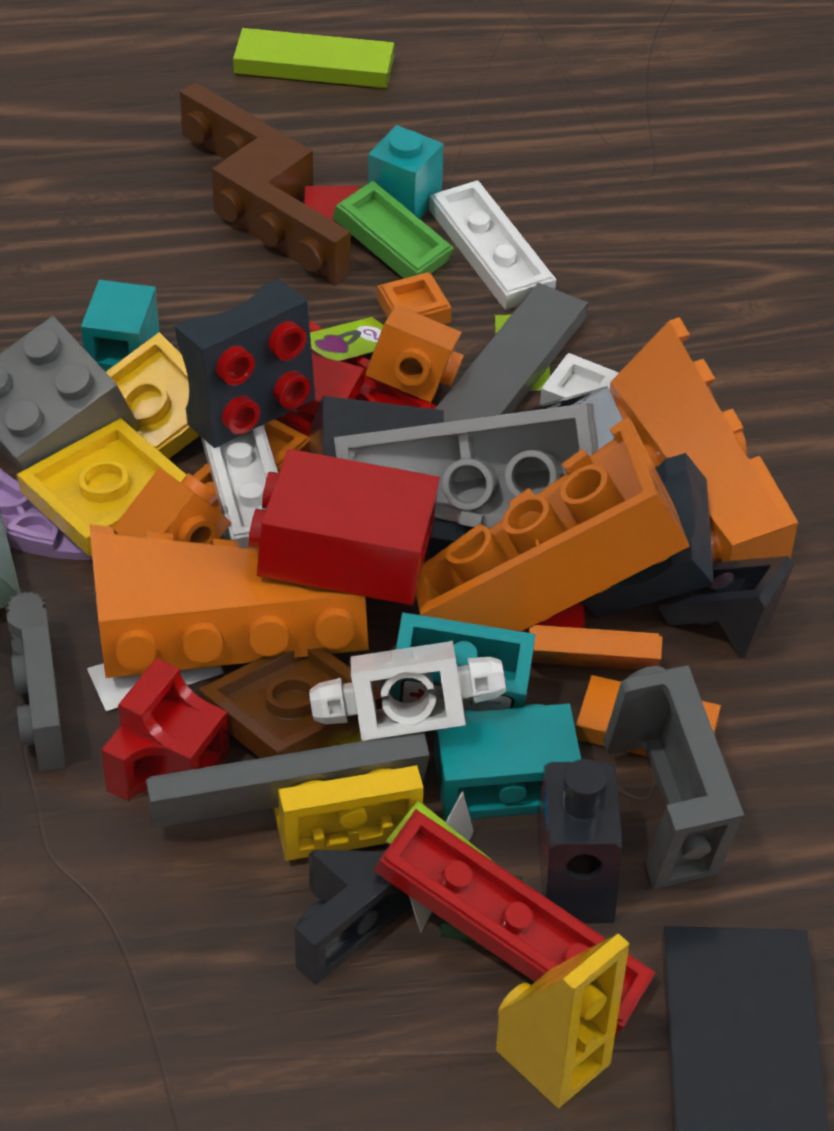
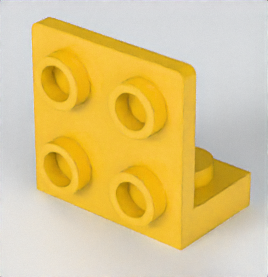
[273,732,423,861]

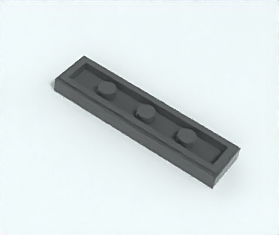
[435,283,589,422]
[146,732,429,829]

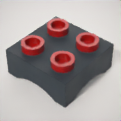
[175,278,316,448]
[581,453,714,618]

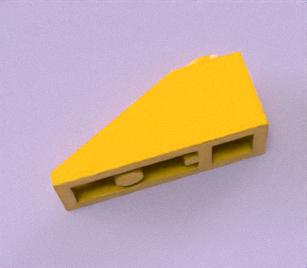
[496,933,630,1109]

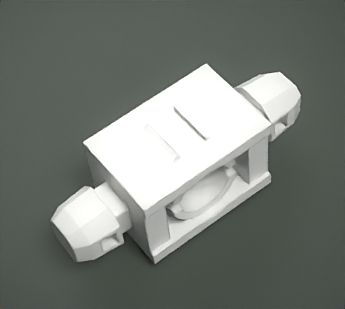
[309,641,506,741]

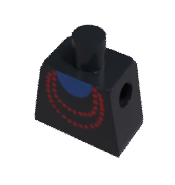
[537,759,622,924]

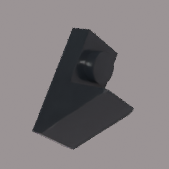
[657,556,794,658]
[295,850,412,985]

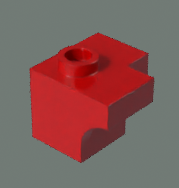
[101,658,230,802]

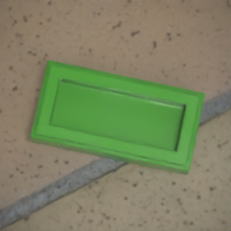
[332,181,454,278]

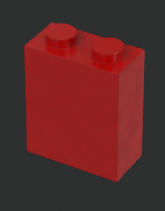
[248,449,440,605]

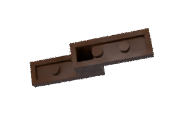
[180,82,350,285]

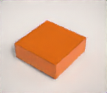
[377,272,452,324]

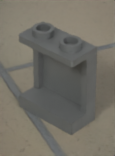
[603,665,744,890]

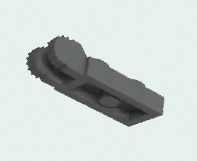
[6,591,66,772]

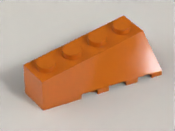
[610,317,798,563]
[416,416,690,632]
[90,524,369,678]

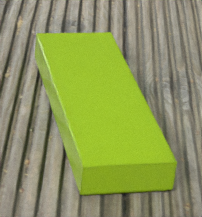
[233,28,394,89]

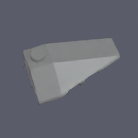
[334,403,599,529]

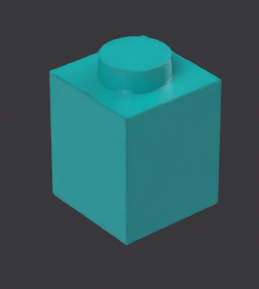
[368,125,444,219]
[81,280,159,372]

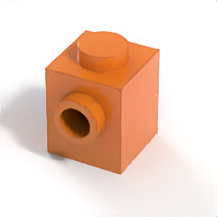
[365,305,464,403]
[114,468,231,544]

